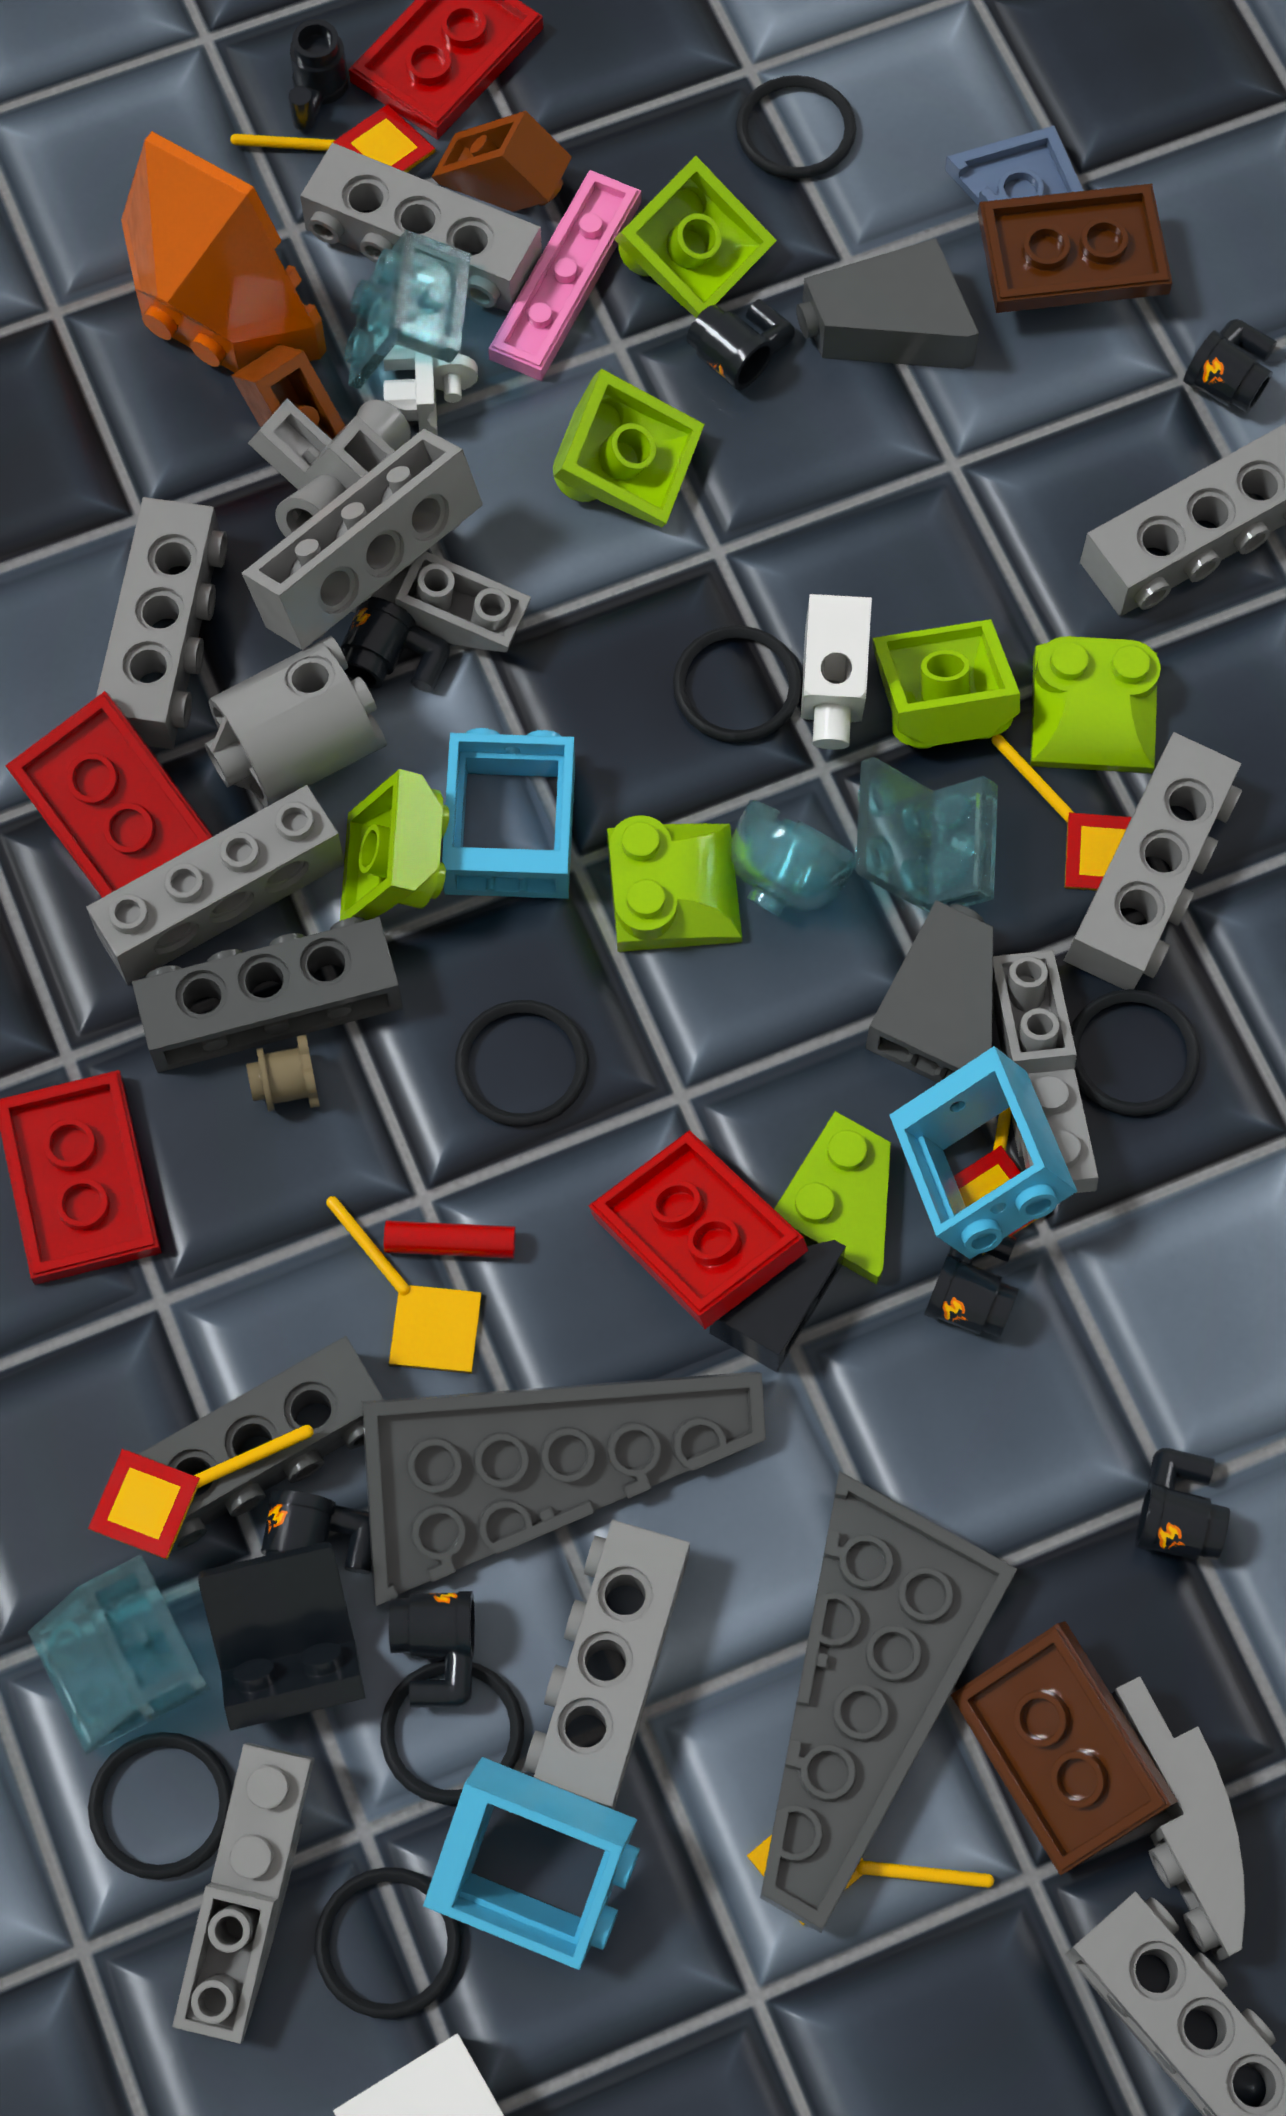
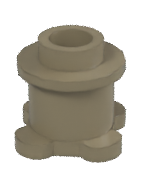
[246,1035,320,1112]

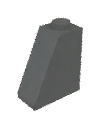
[796,238,979,369]
[865,900,993,1083]

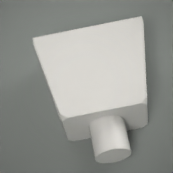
[801,594,872,750]

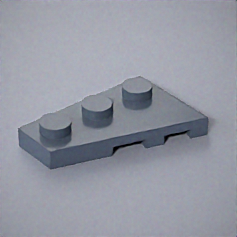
[945,126,1084,206]

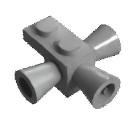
[248,399,411,537]

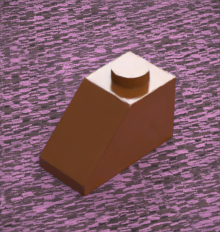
[432,111,572,212]
[231,344,345,440]

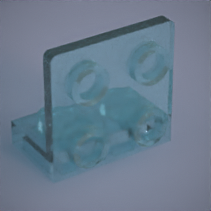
[344,230,471,389]
[855,757,998,913]

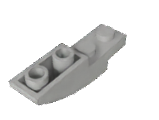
[351,551,531,652]
[992,950,1099,1193]
[1111,1676,1245,1962]
[172,1742,315,2044]

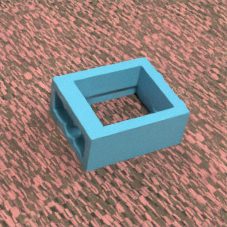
[442,728,575,899]
[889,1046,1078,1259]
[423,1757,640,1970]

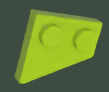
[774,1111,891,1285]

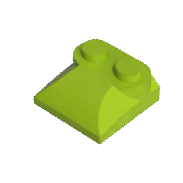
[614,156,777,318]
[553,368,705,528]
[872,619,1020,749]
[1030,636,1161,773]
[340,769,449,921]
[607,815,742,952]

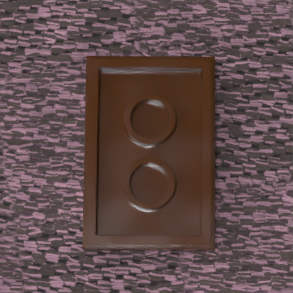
[978,184,1172,313]
[951,1621,1178,1876]

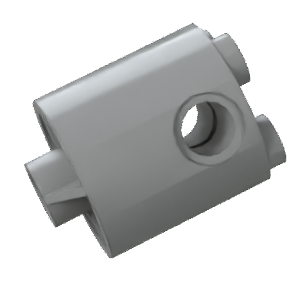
[205,636,387,808]

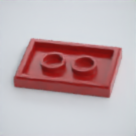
[349,0,543,140]
[5,691,214,898]
[0,1070,162,1285]
[588,1130,809,1329]

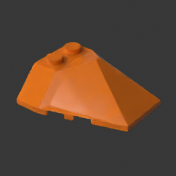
[121,131,327,373]

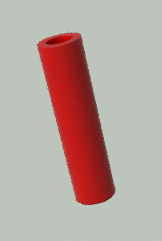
[384,1220,516,1259]

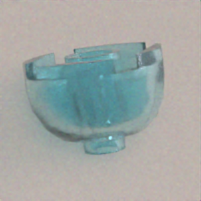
[731,800,860,916]

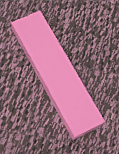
[488,170,641,381]

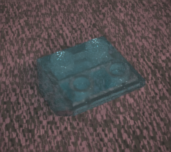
[28,1554,210,1754]

